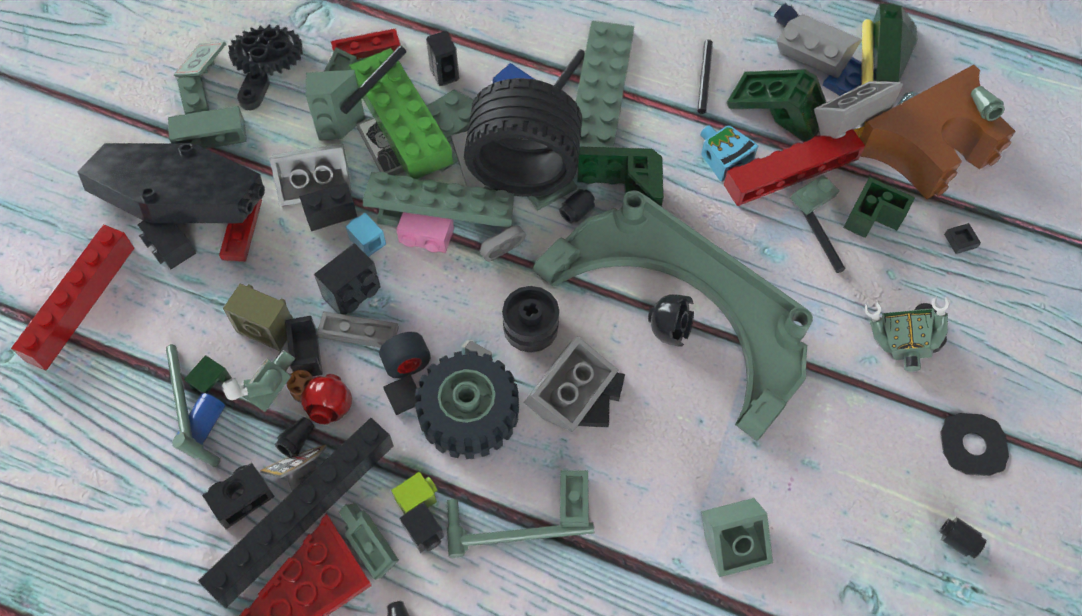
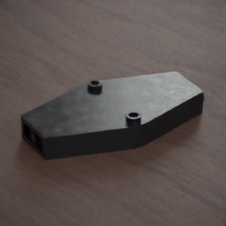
[77,143,265,223]

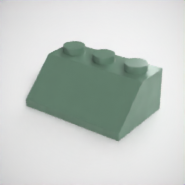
[305,70,365,140]

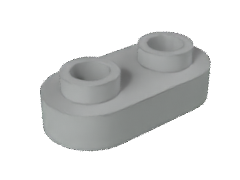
[480,225,526,262]

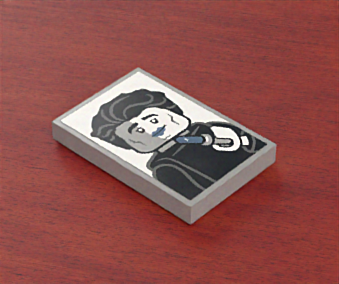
[356,117,405,175]

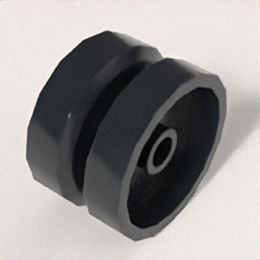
[502,286,560,352]

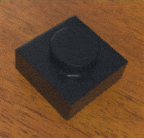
[944,223,981,254]
[601,372,625,402]

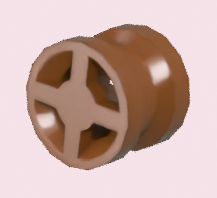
[286,370,313,402]

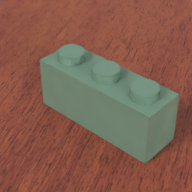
[168,106,247,149]

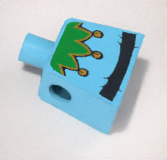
[700,125,758,182]

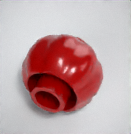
[300,374,352,425]

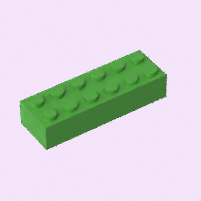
[349,48,453,179]

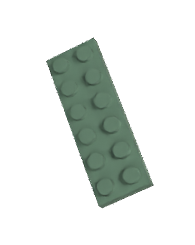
[363,172,514,228]

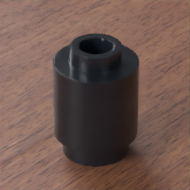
[559,189,595,224]
[939,517,987,558]

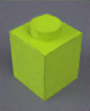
[391,471,438,514]

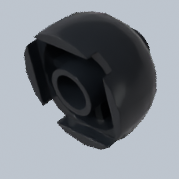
[648,294,694,347]

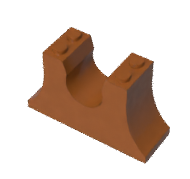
[860,64,1016,200]

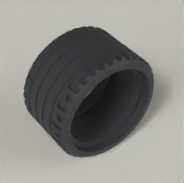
[464,78,582,197]

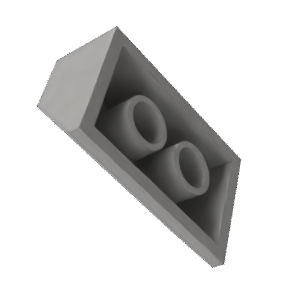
[776,14,862,78]
[814,81,903,139]
[270,144,352,206]
[523,336,618,432]

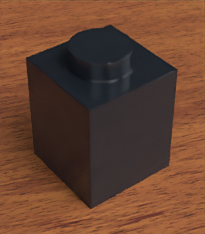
[399,502,444,553]

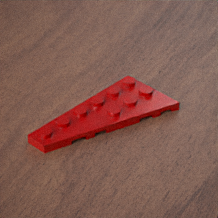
[239,513,372,616]

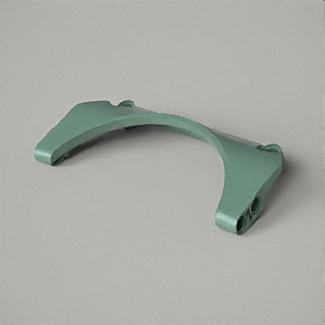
[533,191,813,441]

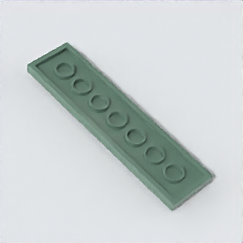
[575,20,634,159]

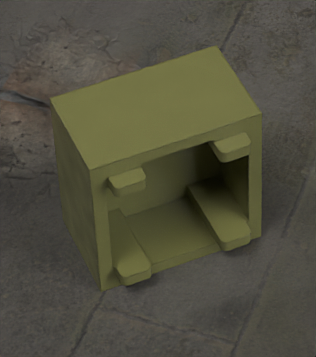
[223,283,293,351]

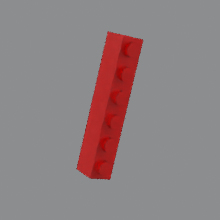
[724,129,865,206]
[11,224,134,371]

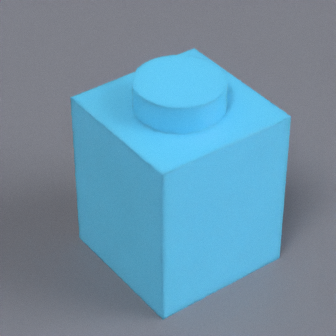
[345,213,386,257]

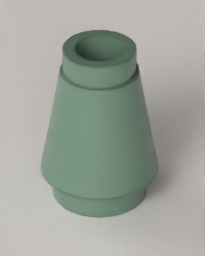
[971,86,1005,121]

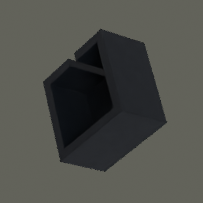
[314,243,381,315]

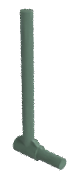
[166,344,220,467]
[447,499,594,558]

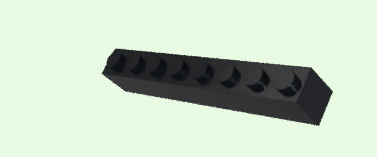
[198,418,394,608]

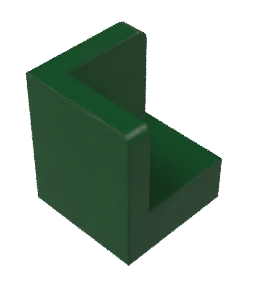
[184,355,232,394]

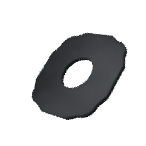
[940,413,1009,476]

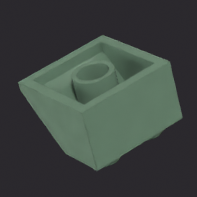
[701,498,773,577]

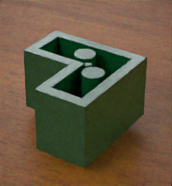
[843,177,915,238]

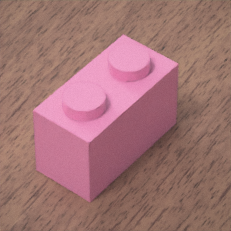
[396,212,454,253]

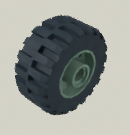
[415,351,519,459]

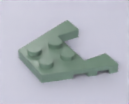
[427,90,474,172]

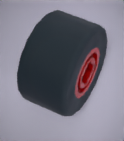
[379,332,431,379]

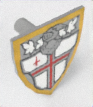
[260,445,327,491]

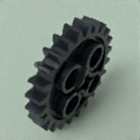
[228,24,303,77]

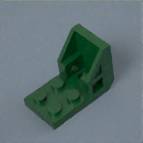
[726,69,827,142]
[577,146,664,207]

